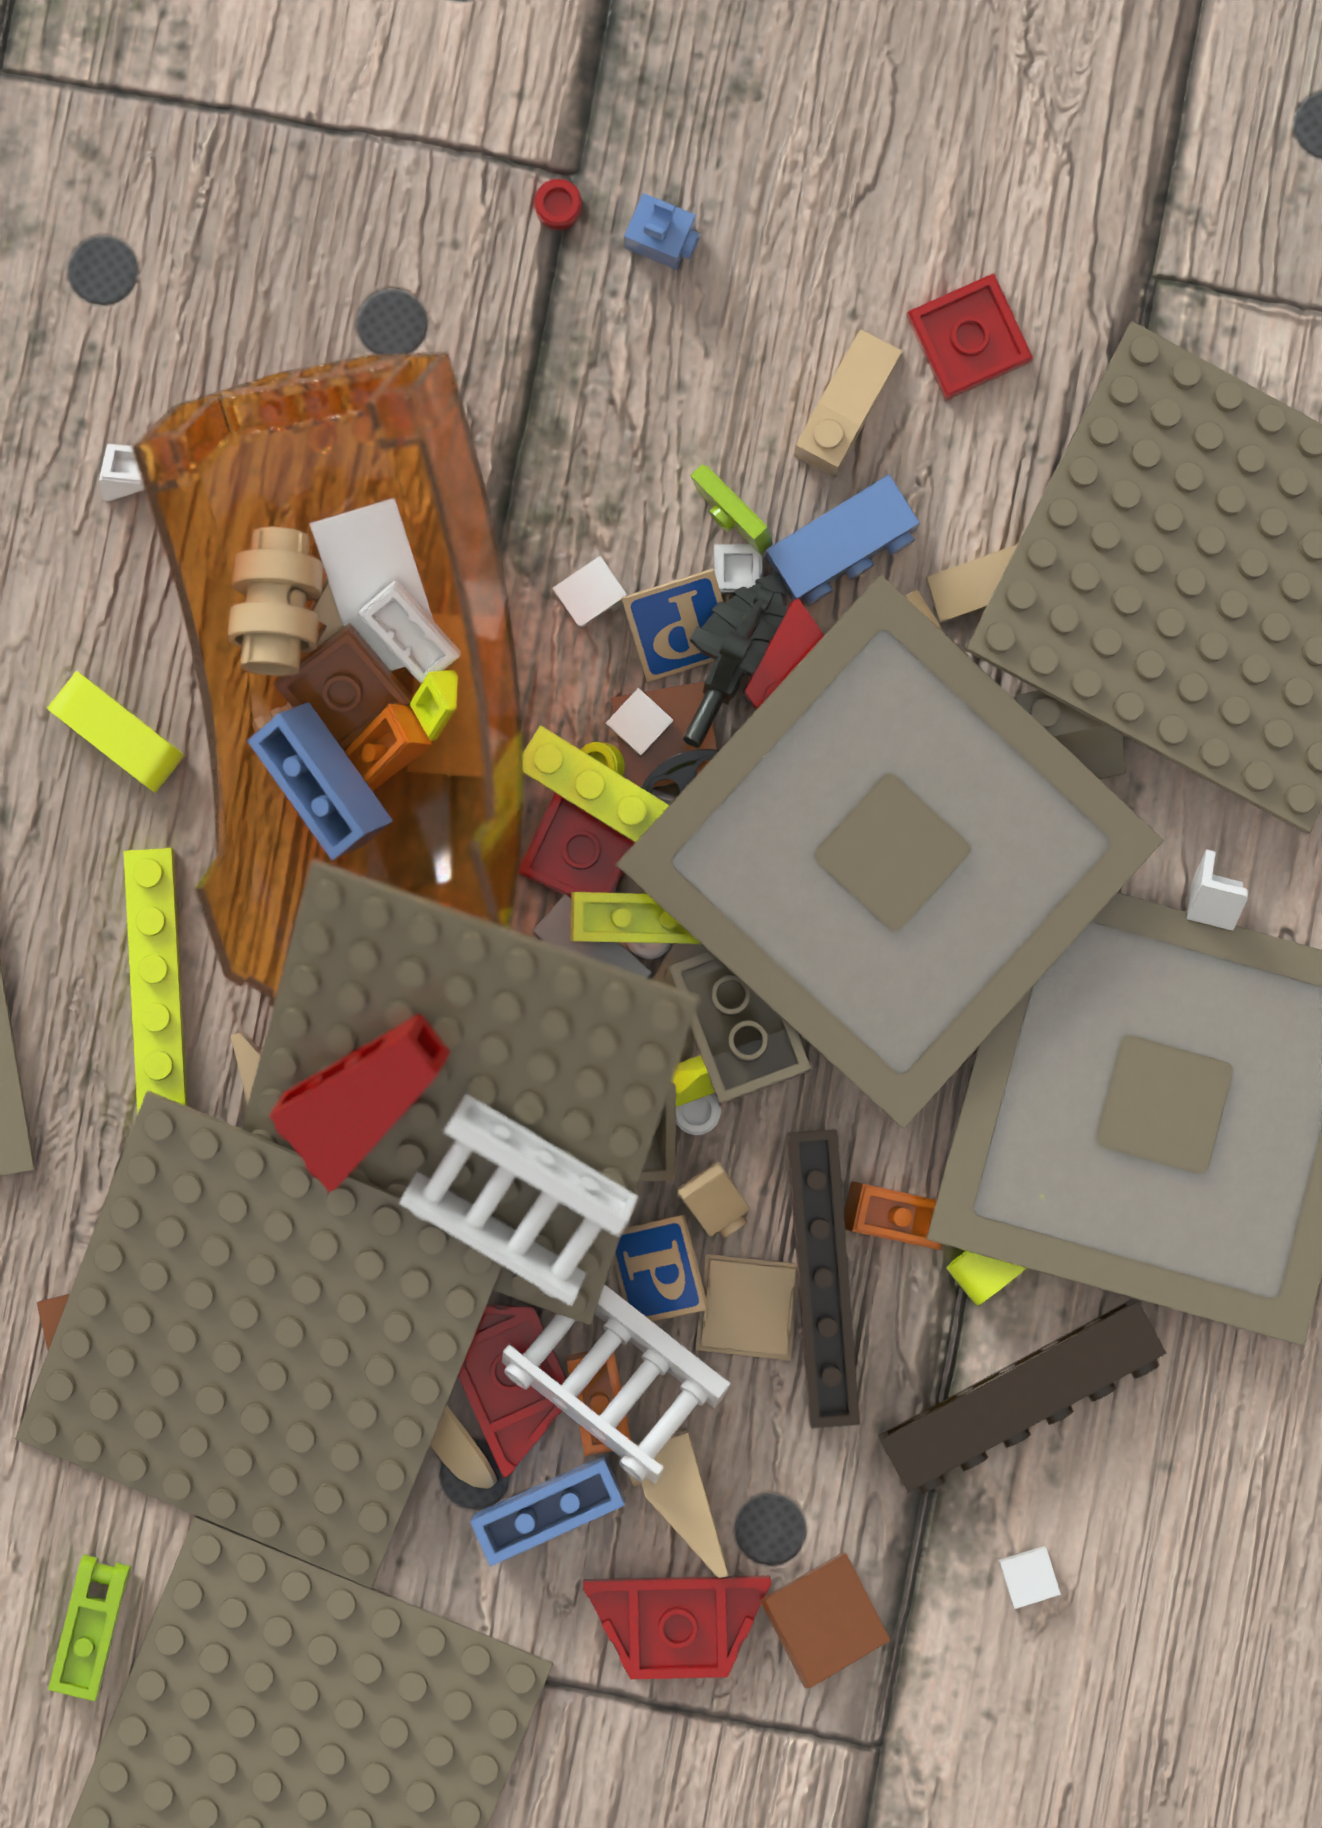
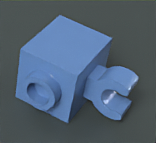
[624,193,701,270]

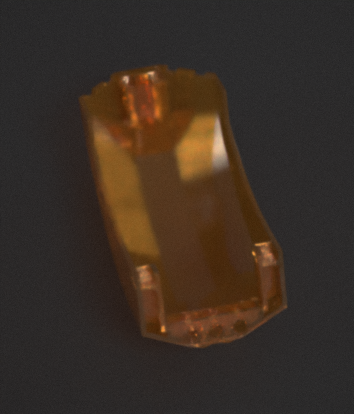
[131,352,523,1007]

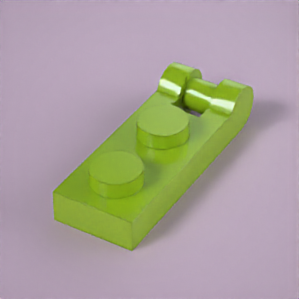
[48,1554,131,1702]

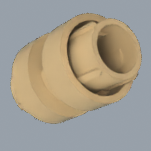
[228,527,324,676]

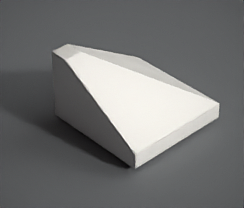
[99,444,155,501]

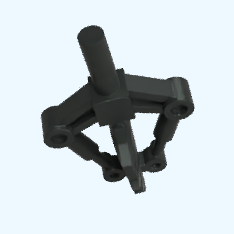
[683,572,788,748]

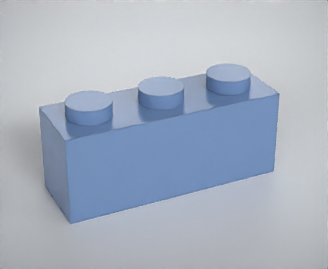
[765,474,920,605]
[247,702,393,861]
[470,1454,626,1567]

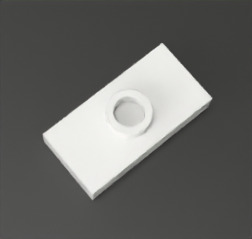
[358,580,461,684]

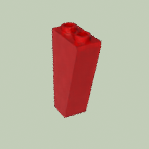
[269,1013,450,1192]

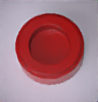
[534,179,582,230]

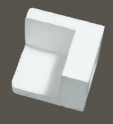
[552,556,627,627]
[1186,849,1249,931]

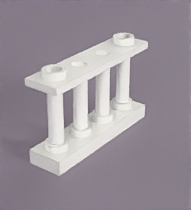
[399,1093,638,1306]
[502,1284,731,1484]

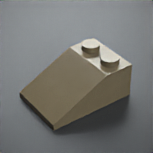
[668,951,811,1106]

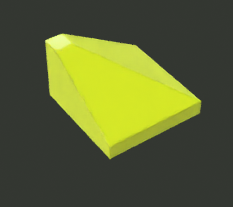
[409,670,458,741]
[672,1055,715,1107]

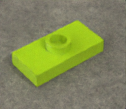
[690,464,773,555]

